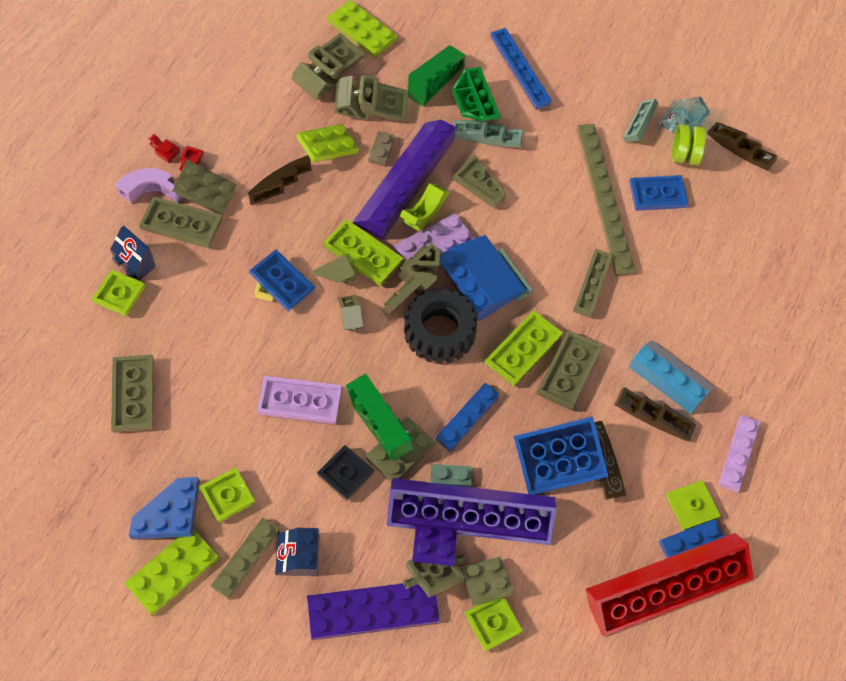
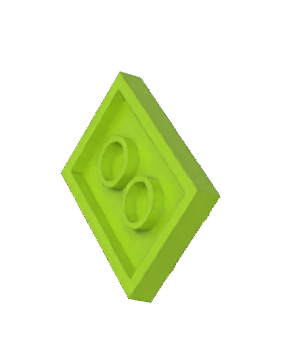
[296,124,359,163]

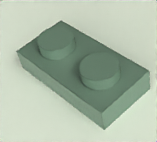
[430,464,472,487]

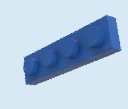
[435,383,500,452]

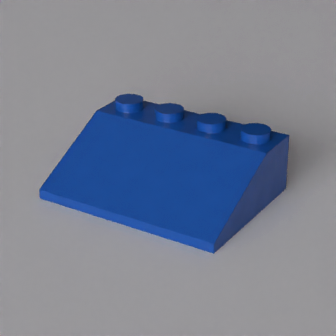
[439,235,526,322]
[514,416,608,494]

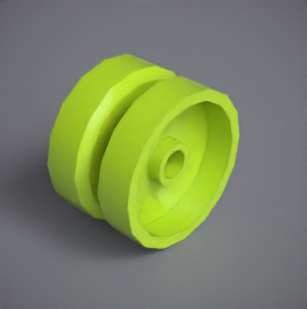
[672,124,706,166]

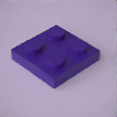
[412,526,457,566]

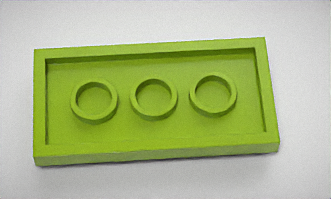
[327,0,397,58]
[323,219,404,287]
[485,310,563,387]
[124,529,219,616]

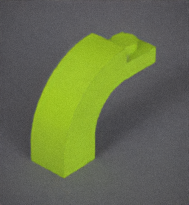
[400,183,450,231]

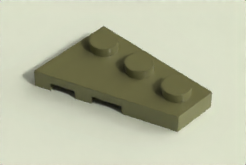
[453,154,506,208]

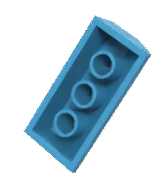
[629,341,714,414]

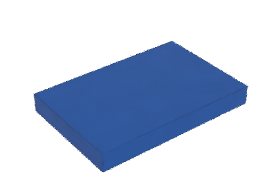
[629,175,689,211]
[249,249,316,312]

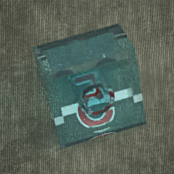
[658,96,710,133]

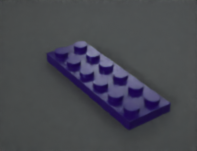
[307,583,440,640]

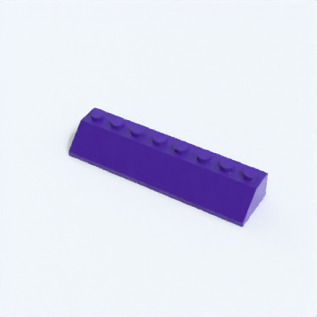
[352,119,456,240]
[387,478,556,545]

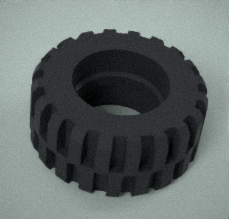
[404,288,478,364]

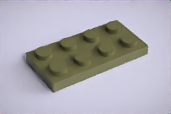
[139,196,223,248]
[536,330,603,411]
[111,354,154,433]

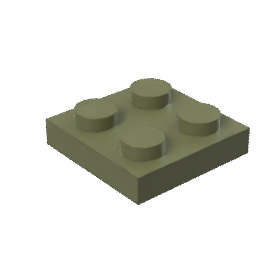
[460,557,513,606]

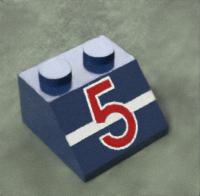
[110,225,156,280]
[275,528,320,576]

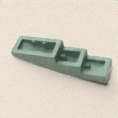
[452,120,524,147]

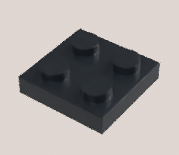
[317,445,375,501]

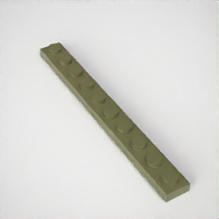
[577,124,635,277]

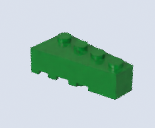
[407,45,466,107]
[345,373,413,462]

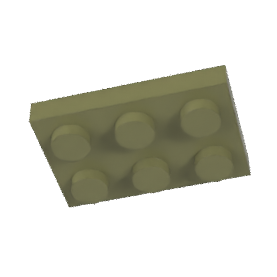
[172,159,237,215]
[365,416,436,483]

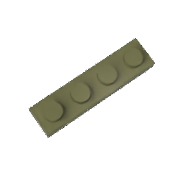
[573,249,613,318]
[211,518,279,599]

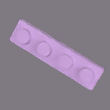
[718,415,760,492]

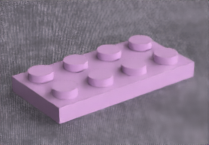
[394,213,475,263]
[257,376,342,424]

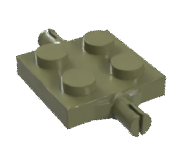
[403,553,467,598]

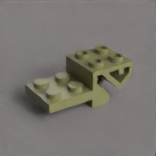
[292,33,365,101]
[334,75,408,123]
[382,242,440,316]

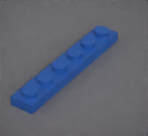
[490,28,552,110]

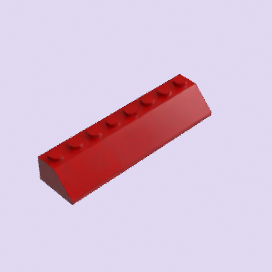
[586,533,754,637]

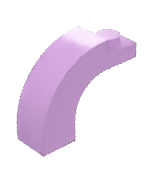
[115,168,183,204]

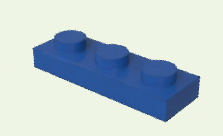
[659,519,724,558]

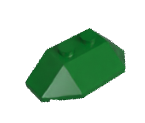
[452,67,501,121]

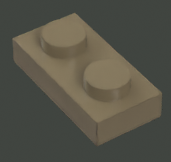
[368,131,395,167]

